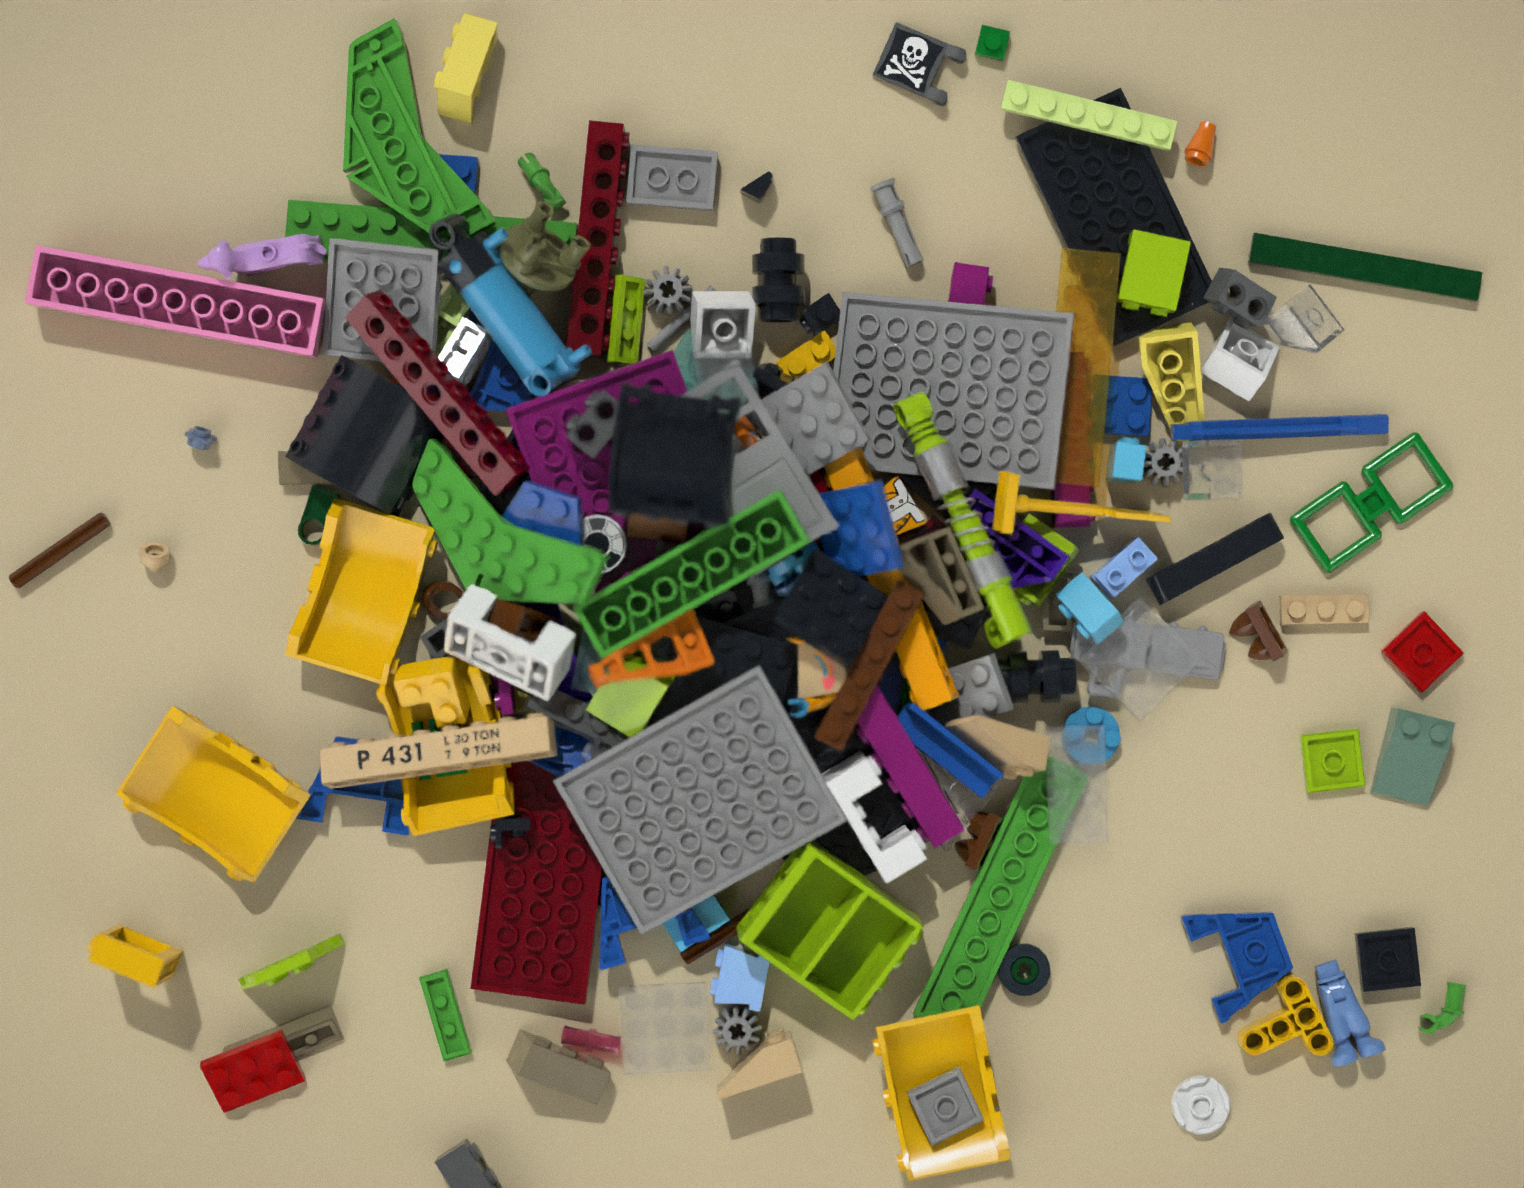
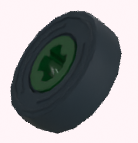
[998,944,1050,996]

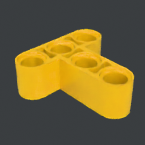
[1237,974,1333,1056]

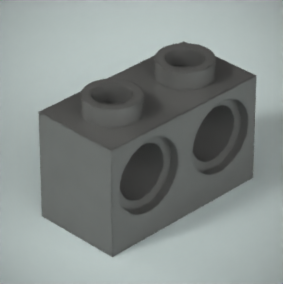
[1204,267,1277,329]
[565,389,618,458]

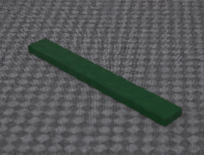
[1248,233,1483,302]

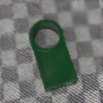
[298,485,341,545]

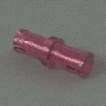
[561,1025,622,1055]

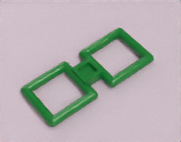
[1290,432,1454,573]

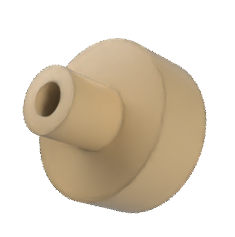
[139,542,169,573]

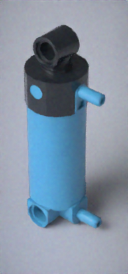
[429,213,591,397]

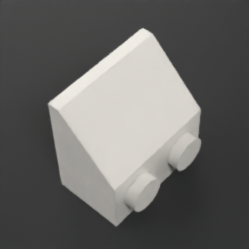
[690,291,756,358]
[1201,317,1280,401]

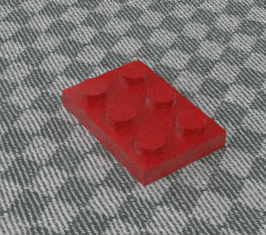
[200,1030,305,1113]

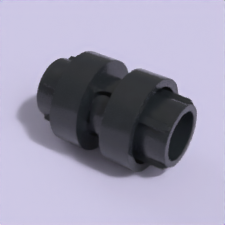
[752,237,805,323]
[997,650,1077,704]

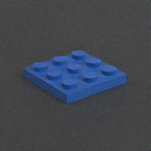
[819,480,904,576]

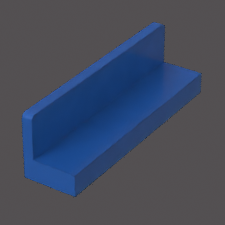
[897,703,1004,798]

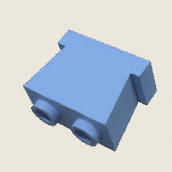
[1090,537,1158,598]
[710,943,769,1012]

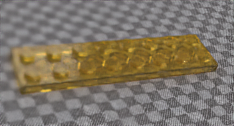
[1055,248,1121,487]

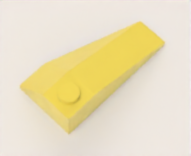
[1139,322,1207,446]

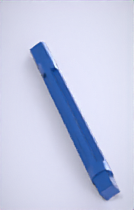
[1171,414,1389,442]

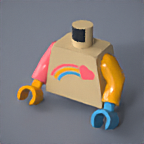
[788,637,855,717]

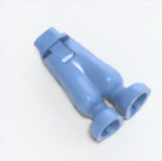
[1314,960,1386,1067]

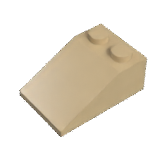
[944,715,1050,779]
[716,1029,802,1100]

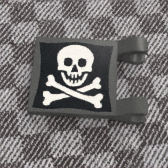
[873,22,966,106]

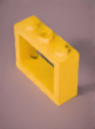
[87,924,183,988]

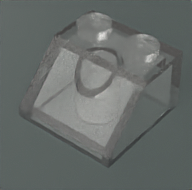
[1182,440,1243,501]

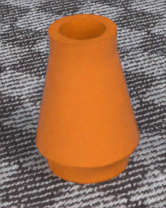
[1184,121,1217,167]

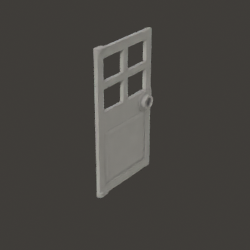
[682,359,840,579]

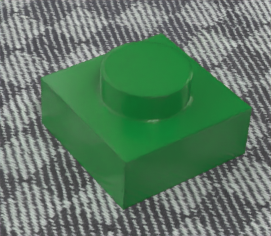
[975,25,1010,62]

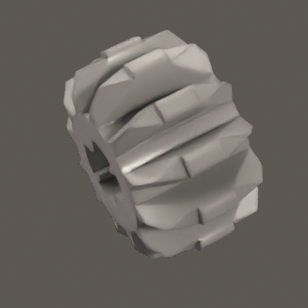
[643,266,693,316]
[1143,438,1189,488]
[712,1005,762,1055]

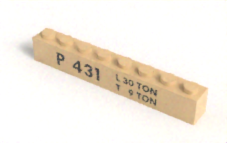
[319,713,557,789]

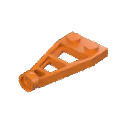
[588,608,715,688]

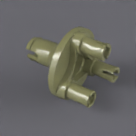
[499,201,590,297]

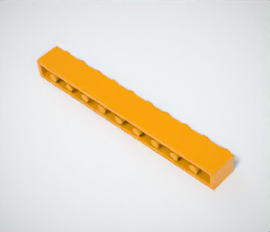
[824,445,959,711]

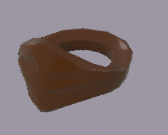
[423,580,463,619]

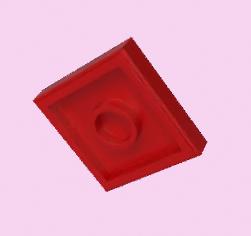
[1380,611,1464,693]

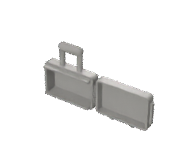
[1070,615,1226,698]

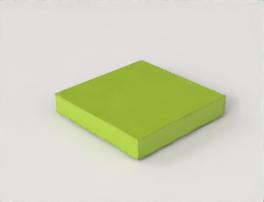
[1299,728,1366,793]

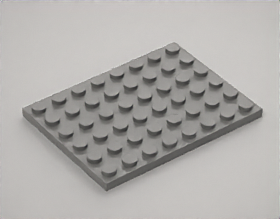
[833,292,1075,490]
[553,665,847,935]

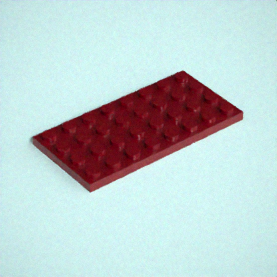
[470,761,603,1005]

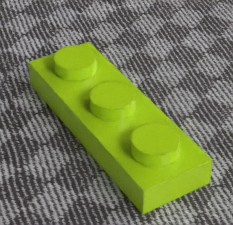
[607,275,646,365]

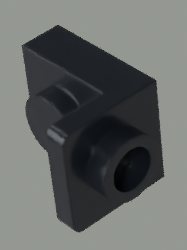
[799,293,840,336]
[490,817,534,848]

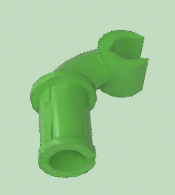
[518,152,566,212]
[1418,982,1466,1034]

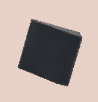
[740,171,773,203]

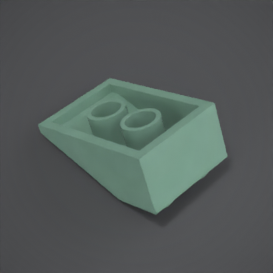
[1370,707,1455,806]

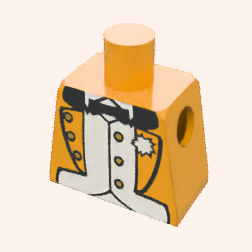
[884,476,926,536]

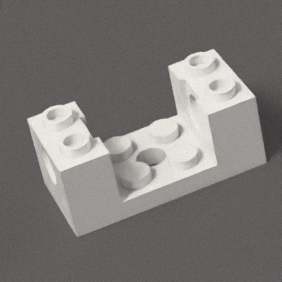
[444,584,576,701]
[822,750,927,883]

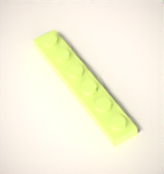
[1000,80,1177,151]

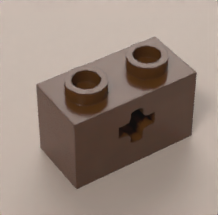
[489,599,558,642]

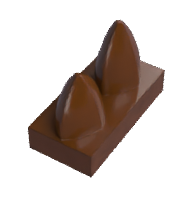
[1229,600,1288,661]
[955,811,1004,871]

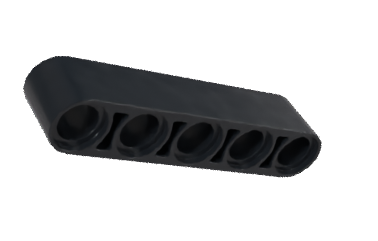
[1146,512,1284,605]

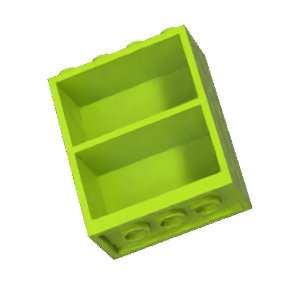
[736,839,924,1021]

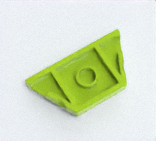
[238,933,345,990]

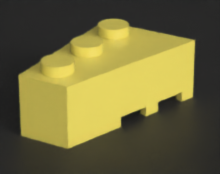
[434,13,497,124]

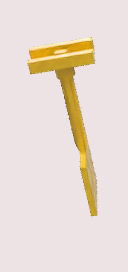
[992,471,1171,534]

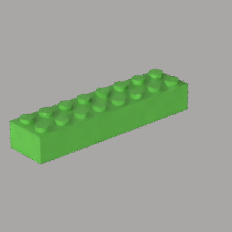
[573,489,812,659]

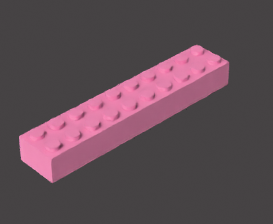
[25,245,326,359]

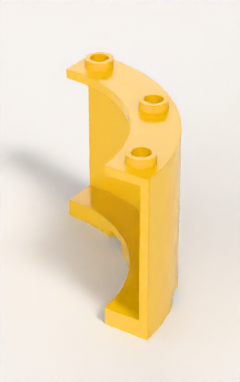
[285,498,438,686]
[376,657,514,836]
[116,705,311,883]
[872,1005,1010,1181]

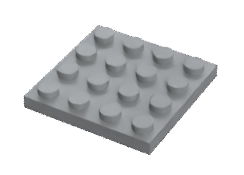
[323,238,443,366]

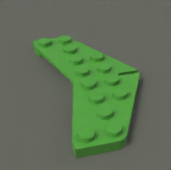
[343,18,497,237]
[412,439,609,603]

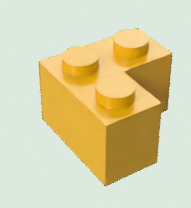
[394,656,470,728]

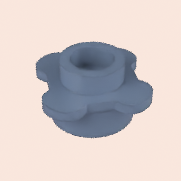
[185,426,217,450]

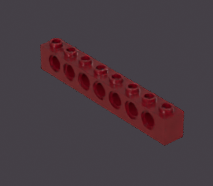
[566,120,630,358]
[345,290,531,496]

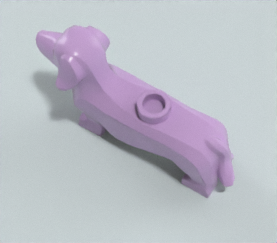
[198,234,327,279]

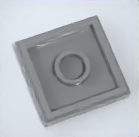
[906,1066,984,1146]

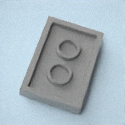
[626,145,718,211]
[928,653,1014,727]

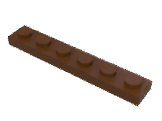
[815,580,925,752]

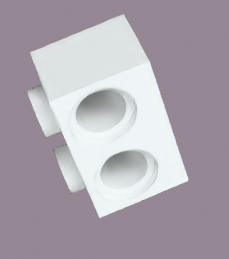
[438,318,492,387]

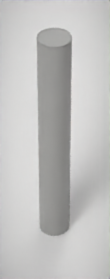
[647,285,716,353]

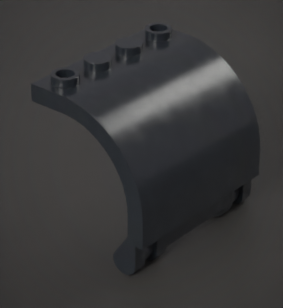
[285,355,445,517]
[607,382,741,527]

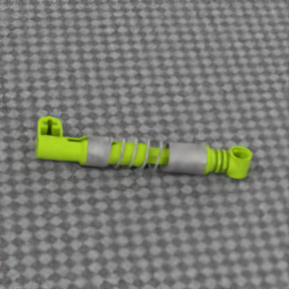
[893,392,1032,649]

